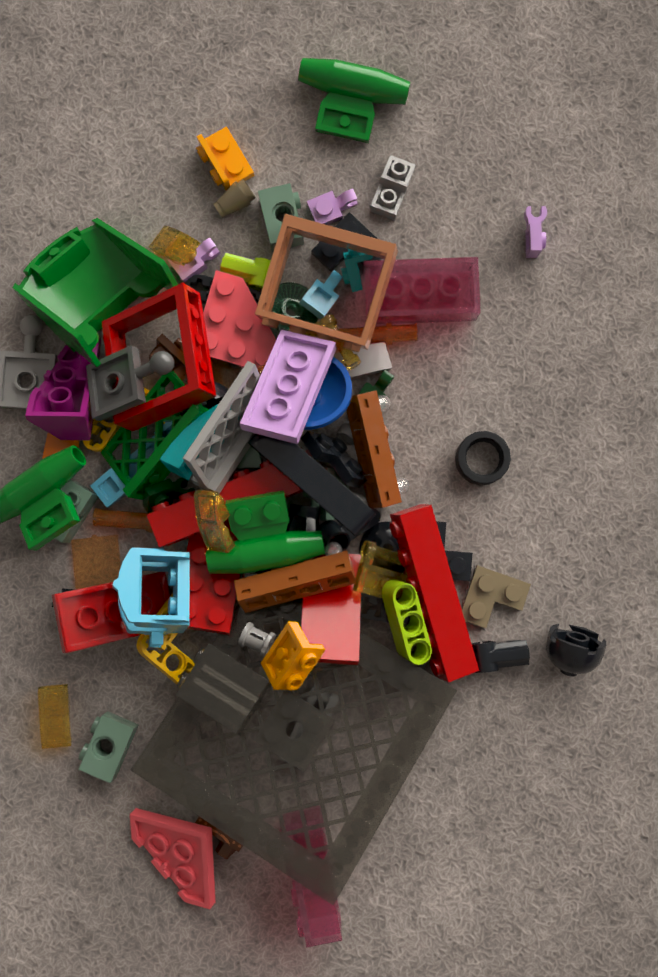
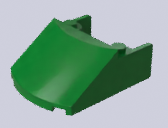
[12,218,178,368]

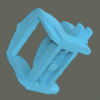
[112,548,190,648]

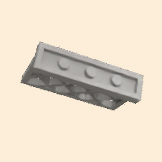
[183,361,260,496]

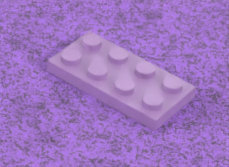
[240,330,336,444]

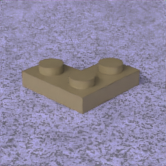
[461,565,531,628]

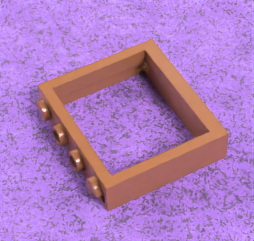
[255,214,398,352]

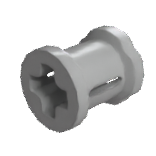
[238,622,276,657]

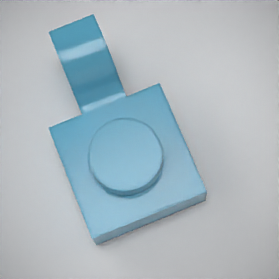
[299,270,343,320]

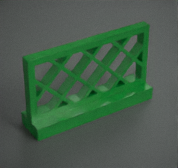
[100,370,209,500]

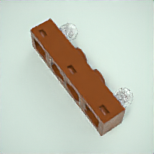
[346,390,409,508]
[234,542,357,613]

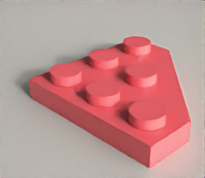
[203,270,276,373]
[130,808,216,909]

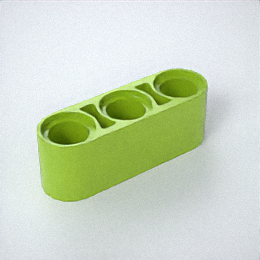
[382,579,432,665]

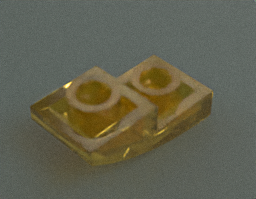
[149,225,201,266]
[194,490,235,553]
[38,684,72,749]

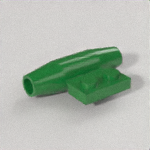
[298,58,410,144]
[0,445,86,551]
[206,490,325,574]

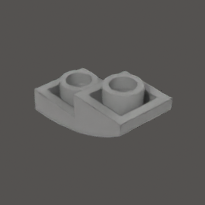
[369,155,416,221]
[333,342,392,381]

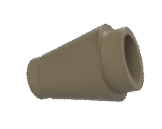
[213,179,256,218]

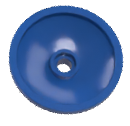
[304,357,352,430]

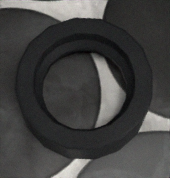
[455,431,511,486]

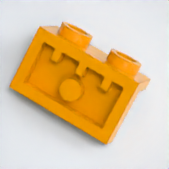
[196,126,255,191]
[261,621,325,690]

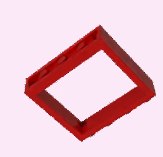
[102,282,216,431]

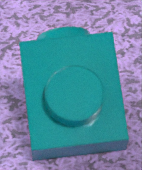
[341,249,373,292]

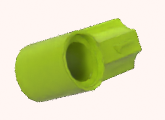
[220,253,271,292]

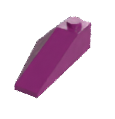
[25,336,101,440]

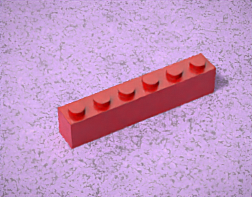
[146,447,313,548]
[390,504,479,683]

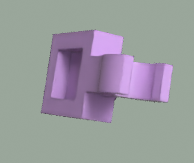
[307,189,358,225]
[524,206,547,258]
[168,238,220,284]

